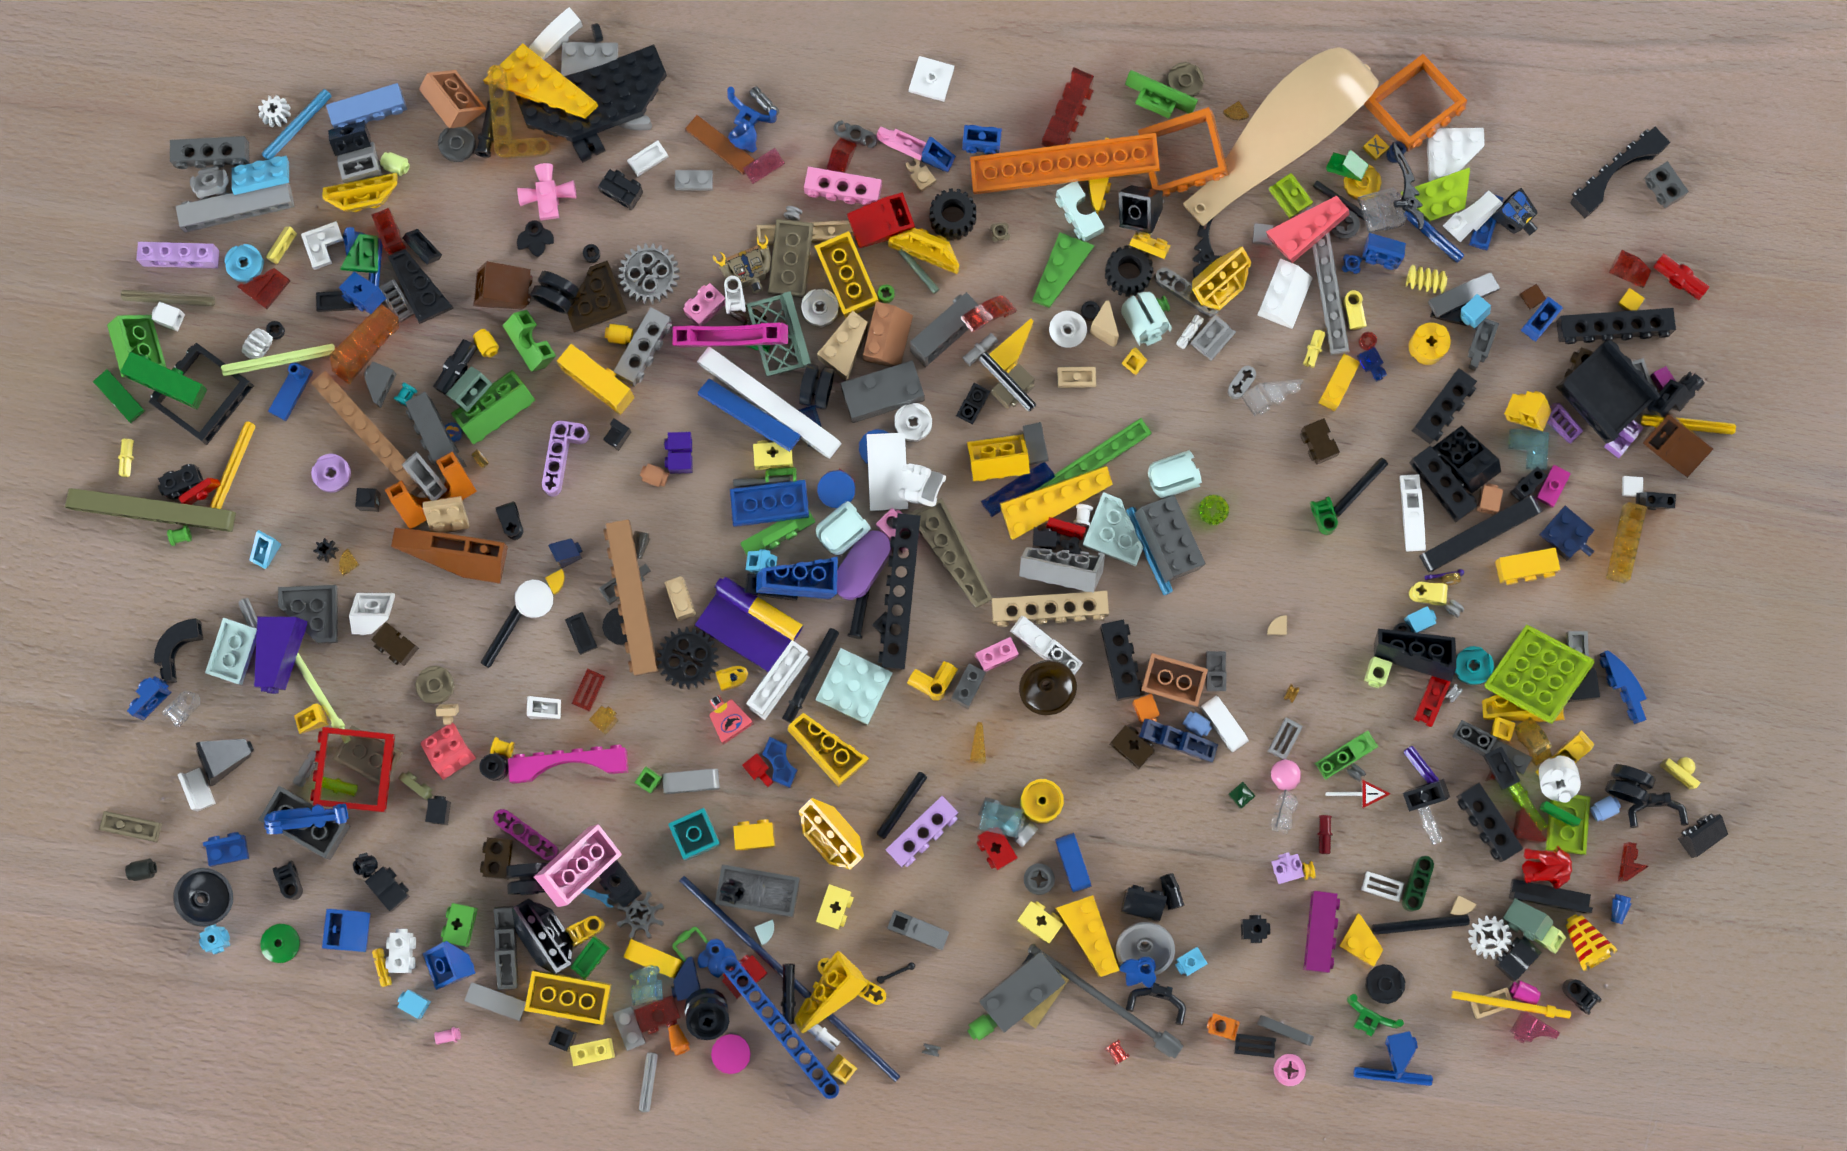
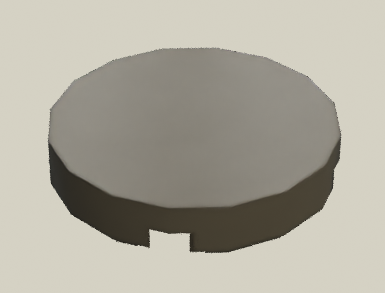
[1167,62,1204,97]
[415,666,455,705]

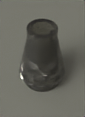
[633,531,650,559]

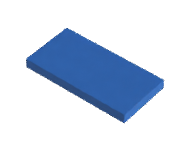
[730,480,809,527]

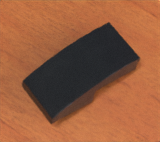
[956,383,991,425]

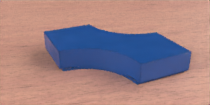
[762,737,798,788]

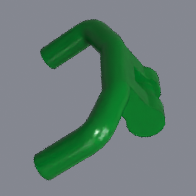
[1347,994,1404,1036]

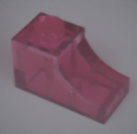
[1510,1011,1560,1044]

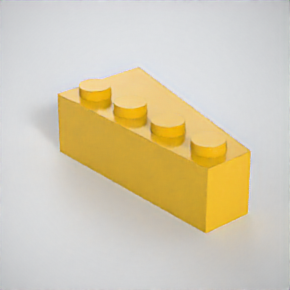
[787,713,869,787]

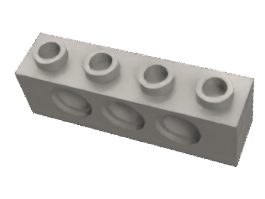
[613,307,673,387]

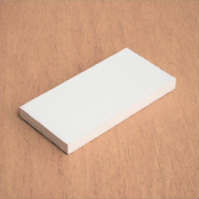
[867,433,908,511]

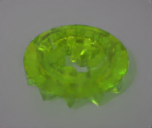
[1199,495,1229,525]

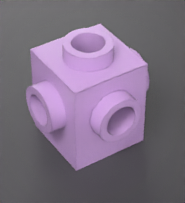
[1272,852,1305,884]

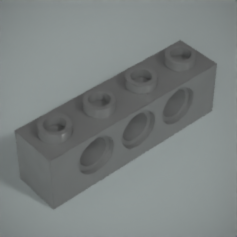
[170,136,250,169]

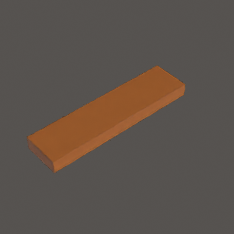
[685,115,755,175]

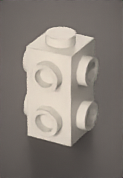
[385,929,416,973]

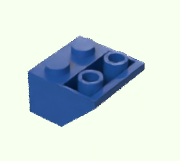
[1361,233,1406,270]
[322,909,371,952]

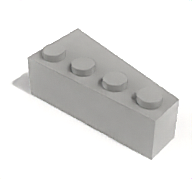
[1019,547,1105,593]

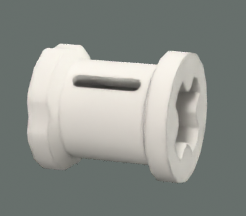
[1073,504,1093,527]

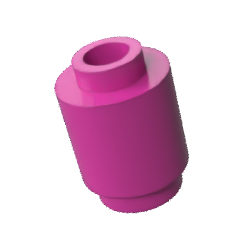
[1509,980,1541,1005]

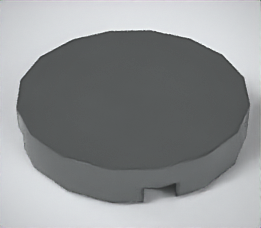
[438,126,476,162]

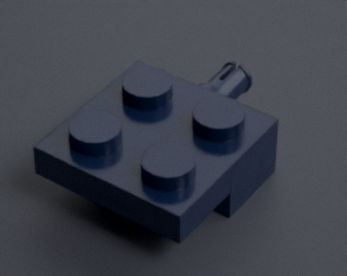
[1539,505,1595,561]

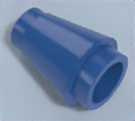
[1611,894,1632,924]

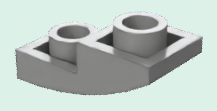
[618,115,652,130]

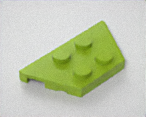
[1401,168,1470,222]

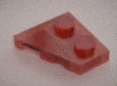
[237,268,290,310]

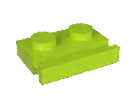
[1268,173,1313,219]

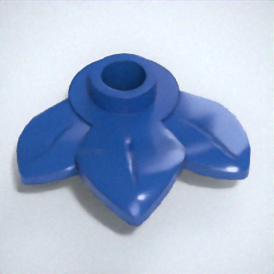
[698,939,736,978]
[1119,957,1156,988]

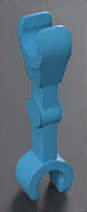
[581,888,614,908]

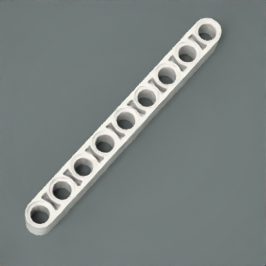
[697,347,842,459]

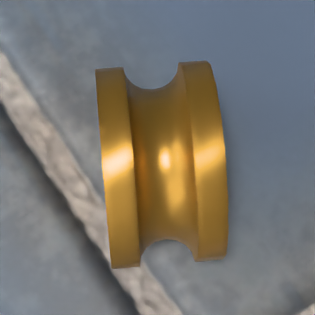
[1283,684,1300,703]

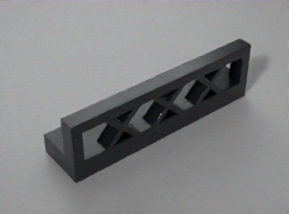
[1509,879,1593,914]

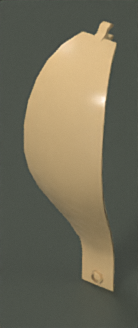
[1183,47,1379,226]

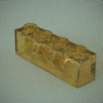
[1606,502,1647,584]

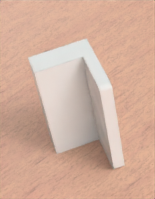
[178,768,216,812]

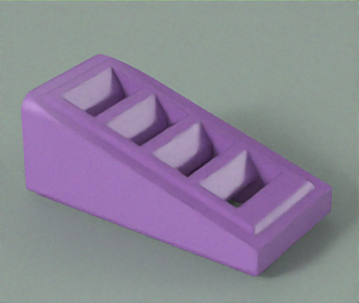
[1547,403,1584,444]

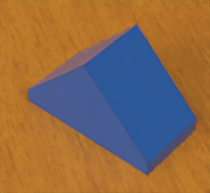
[922,137,956,172]

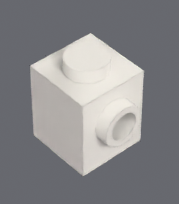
[152,302,185,332]

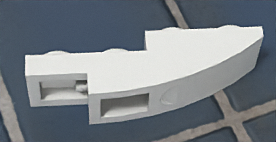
[1400,474,1426,552]
[1010,616,1083,675]

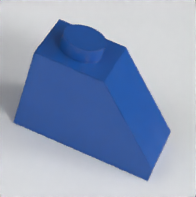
[1385,1031,1418,1080]

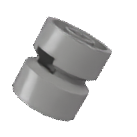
[1002,811,1038,847]

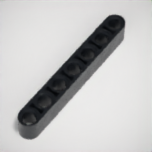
[1419,495,1543,573]

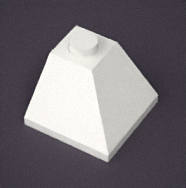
[349,593,395,635]

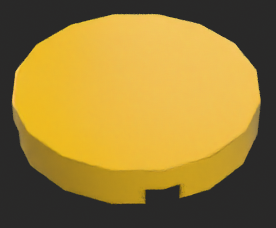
[1343,165,1382,201]

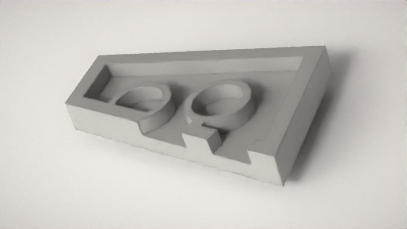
[561,42,618,77]

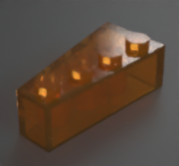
[330,304,399,385]

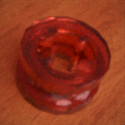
[1359,332,1377,350]

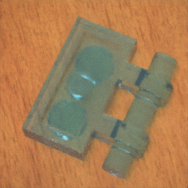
[630,965,663,1006]

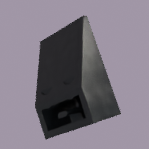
[1432,425,1501,494]

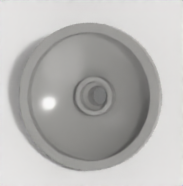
[1116,922,1175,975]

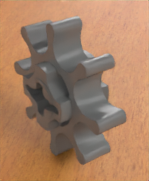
[617,892,664,939]

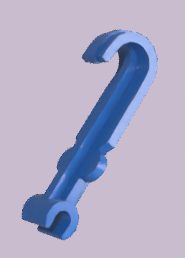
[264,804,349,834]

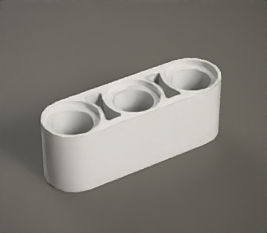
[1200,696,1249,752]

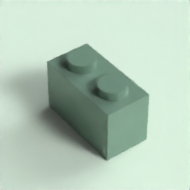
[446,366,492,412]
[1503,899,1554,942]

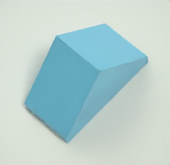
[249,530,282,569]

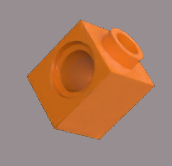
[1132,694,1160,724]
[1207,1013,1240,1041]

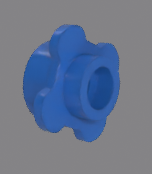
[1342,254,1362,274]

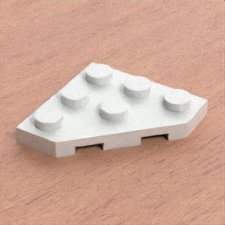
[1427,128,1484,181]

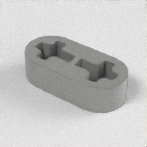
[1228,366,1256,399]

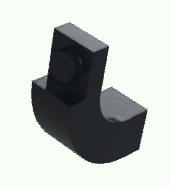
[154,618,203,684]

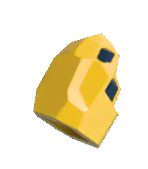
[715,666,748,692]

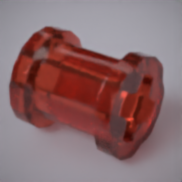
[1105,1039,1130,1066]

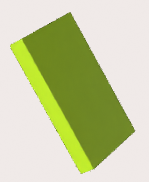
[1546,795,1591,855]

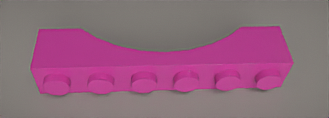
[673,323,788,348]
[508,745,629,784]

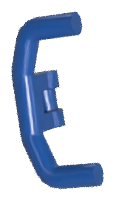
[727,87,777,126]

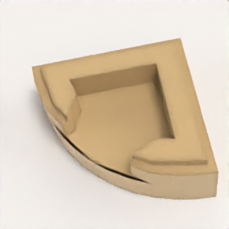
[1267,615,1287,635]
[1449,895,1476,915]

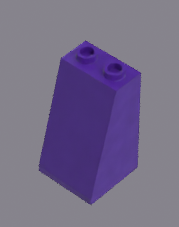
[254,617,307,694]

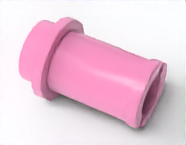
[434,1027,461,1045]

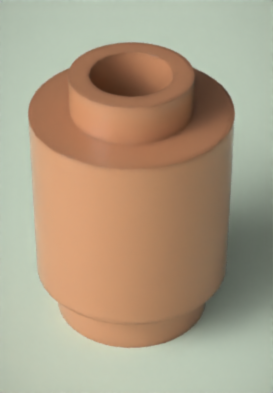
[640,463,669,487]

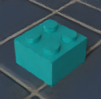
[668,808,721,861]

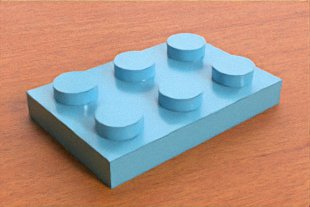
[232,155,289,195]

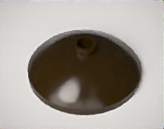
[1019,660,1077,715]

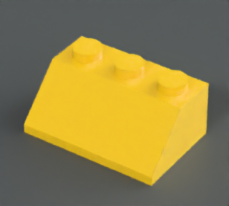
[967,434,1030,481]

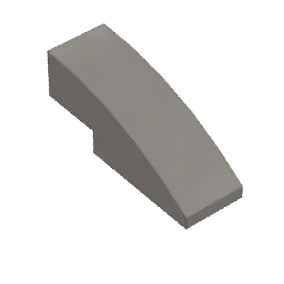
[402,452,448,501]

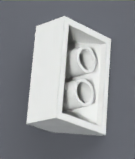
[1258,259,1313,329]

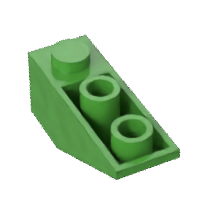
[1315,731,1378,780]

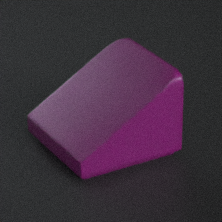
[1650,366,1676,391]

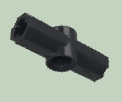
[433,339,478,395]

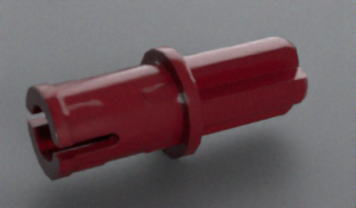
[1317,815,1333,855]

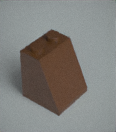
[473,261,533,310]

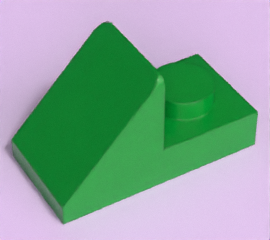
[1326,150,1369,181]

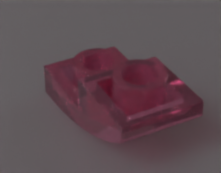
[743,148,785,184]

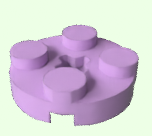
[311,454,351,492]

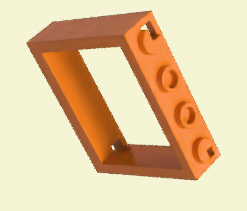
[1364,54,1467,152]
[1138,107,1229,197]

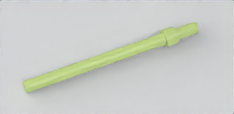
[295,653,351,743]

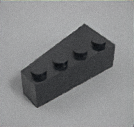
[1374,628,1456,682]

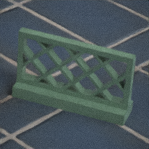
[746,291,811,377]

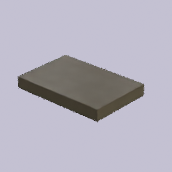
[332,725,403,785]

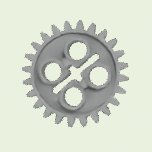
[618,243,680,304]

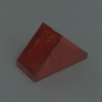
[826,138,857,173]
[1513,808,1547,844]

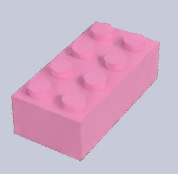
[534,824,622,907]

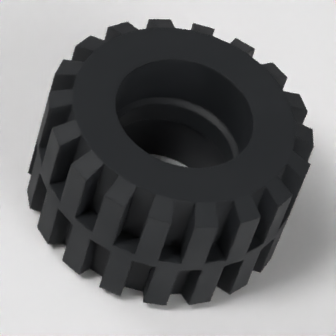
[930,188,977,240]
[1105,245,1153,297]

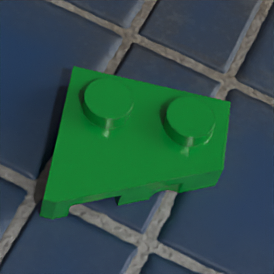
[340,234,378,274]

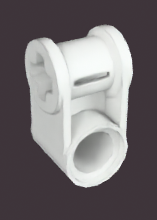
[724,276,746,314]

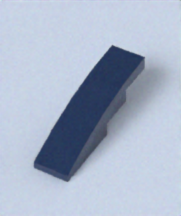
[1139,719,1218,763]

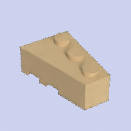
[817,311,868,381]

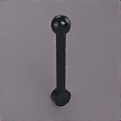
[877,962,915,984]

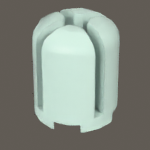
[1121,292,1172,346]
[1148,450,1202,498]
[815,501,871,555]

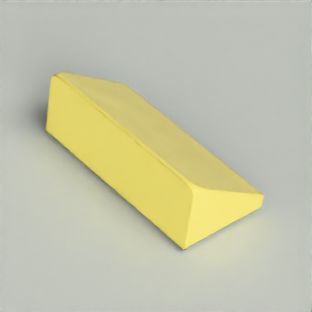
[265,227,297,265]

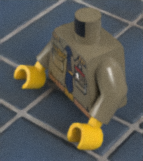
[713,234,771,294]

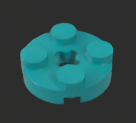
[1455,646,1494,685]

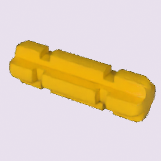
[372,948,392,987]

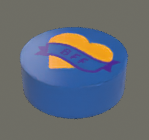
[445,422,463,442]

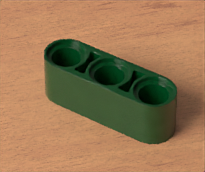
[1402,856,1434,912]

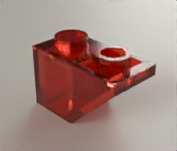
[1609,250,1651,288]

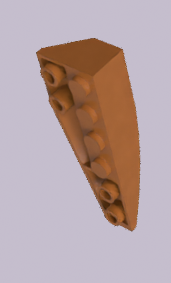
[391,528,508,584]

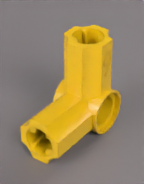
[907,661,958,701]

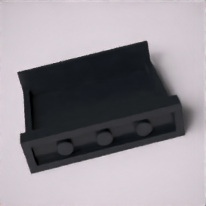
[1556,340,1660,444]

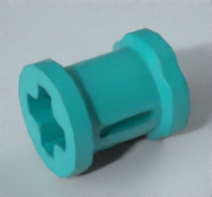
[393,382,418,407]

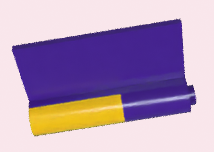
[694,577,804,672]

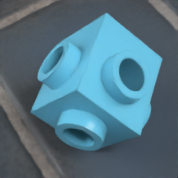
[745,549,777,574]
[199,924,230,955]

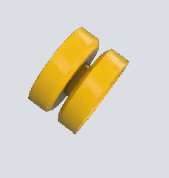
[1020,779,1064,824]

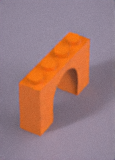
[385,451,477,529]

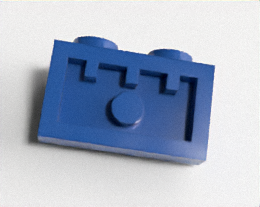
[202,832,249,867]

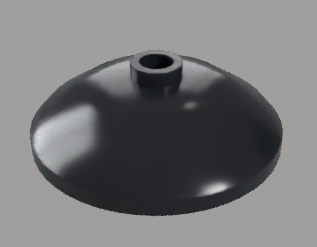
[173,868,233,927]

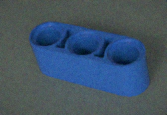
[1055,833,1092,893]

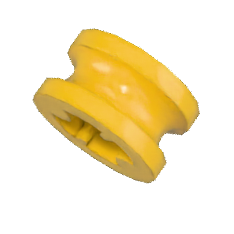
[1302,861,1316,880]

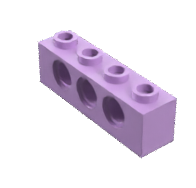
[136,242,219,268]
[886,796,958,868]

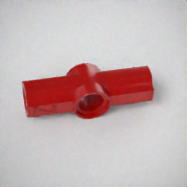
[1653,253,1710,301]

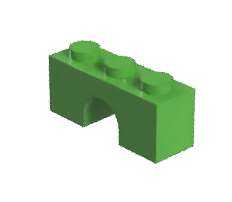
[502,310,556,372]

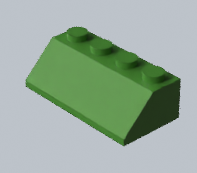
[451,370,535,444]

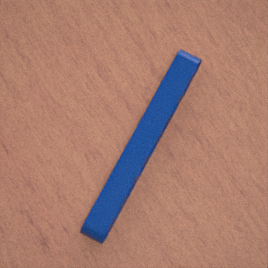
[721,955,839,1099]

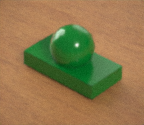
[570,936,610,980]

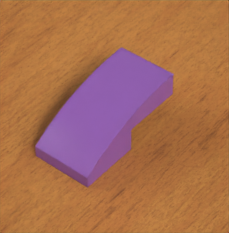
[1604,420,1644,458]

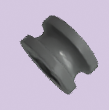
[1346,763,1366,782]
[922,1043,941,1057]

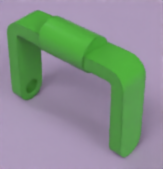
[765,467,797,483]
[672,927,709,962]

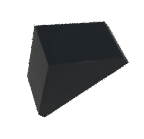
[1568,668,1600,703]

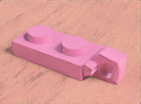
[876,127,926,161]

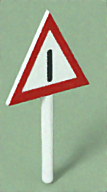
[1326,779,1390,809]

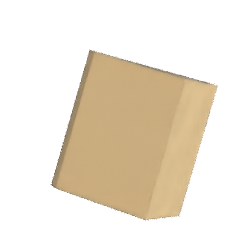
[1090,300,1119,347]

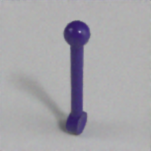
[1424,569,1464,580]

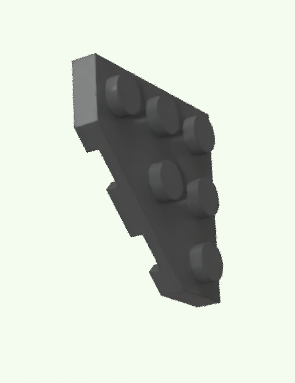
[278,585,338,644]

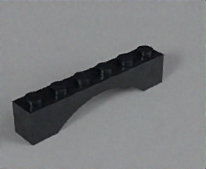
[1570,126,1671,219]

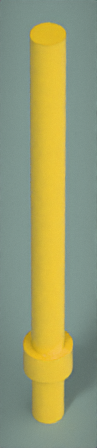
[1451,991,1571,1019]

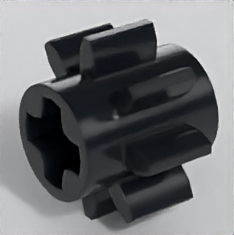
[313,538,339,563]
[353,852,378,878]
[720,878,745,905]

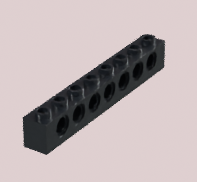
[878,513,921,669]

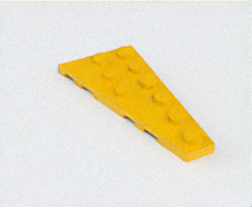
[483,43,598,119]

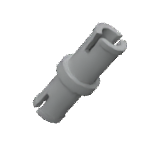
[962,333,999,366]

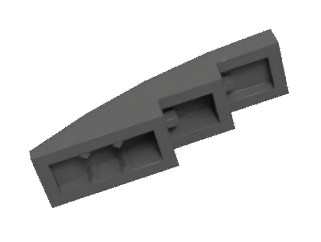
[1428,273,1500,318]
[494,906,518,990]

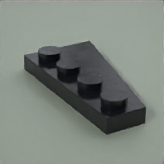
[388,249,454,324]

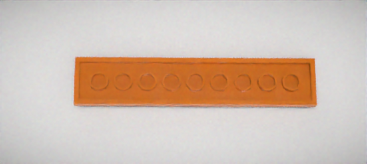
[970,133,1160,195]

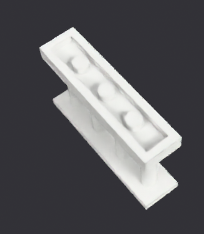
[746,640,810,720]

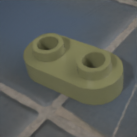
[398,771,433,801]

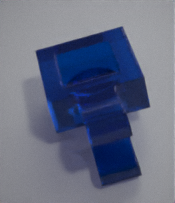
[1357,347,1387,382]

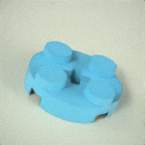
[225,244,264,283]

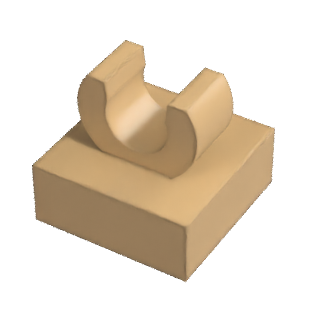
[436,704,459,725]

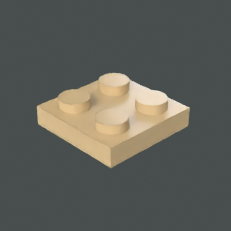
[423,496,469,533]

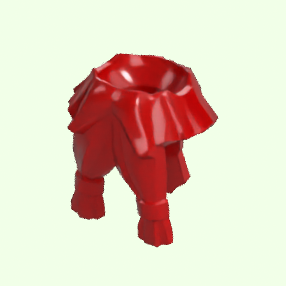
[1522,846,1572,889]

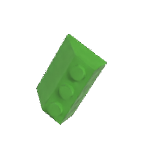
[107,315,166,377]

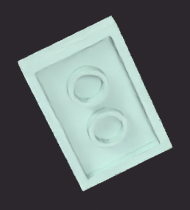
[205,618,257,685]

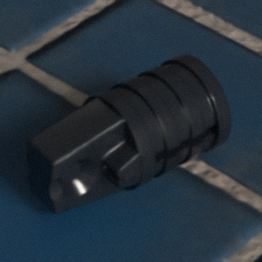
[1160,873,1185,910]

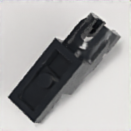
[1647,371,1705,418]

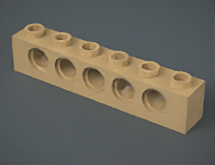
[991,591,1109,627]

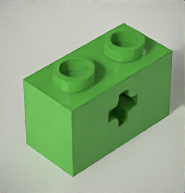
[441,903,478,947]

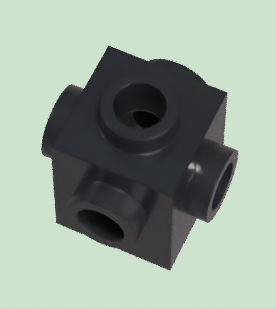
[1240,915,1270,943]

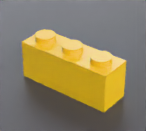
[1495,548,1561,585]

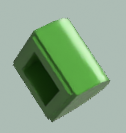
[634,766,662,794]

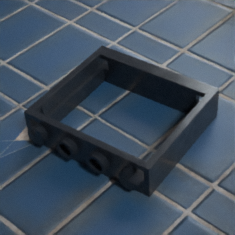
[149,343,254,445]

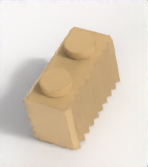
[665,576,696,621]

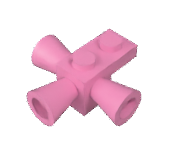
[517,163,577,221]

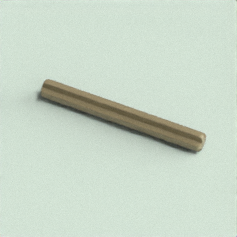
[121,290,215,306]

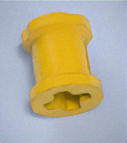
[490,737,515,759]

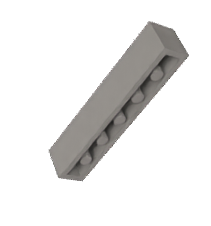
[176,183,295,233]

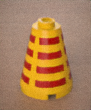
[1565,914,1618,971]

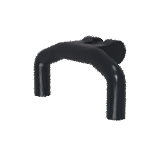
[1628,792,1689,828]
[1126,983,1186,1026]

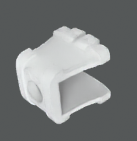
[898,463,946,507]

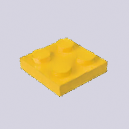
[1129,231,1171,259]

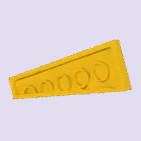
[999,466,1113,540]

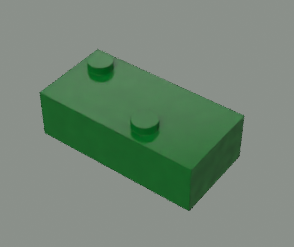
[120,352,207,410]

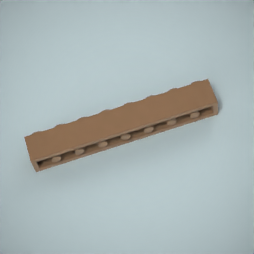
[311,371,421,496]
[603,519,659,676]

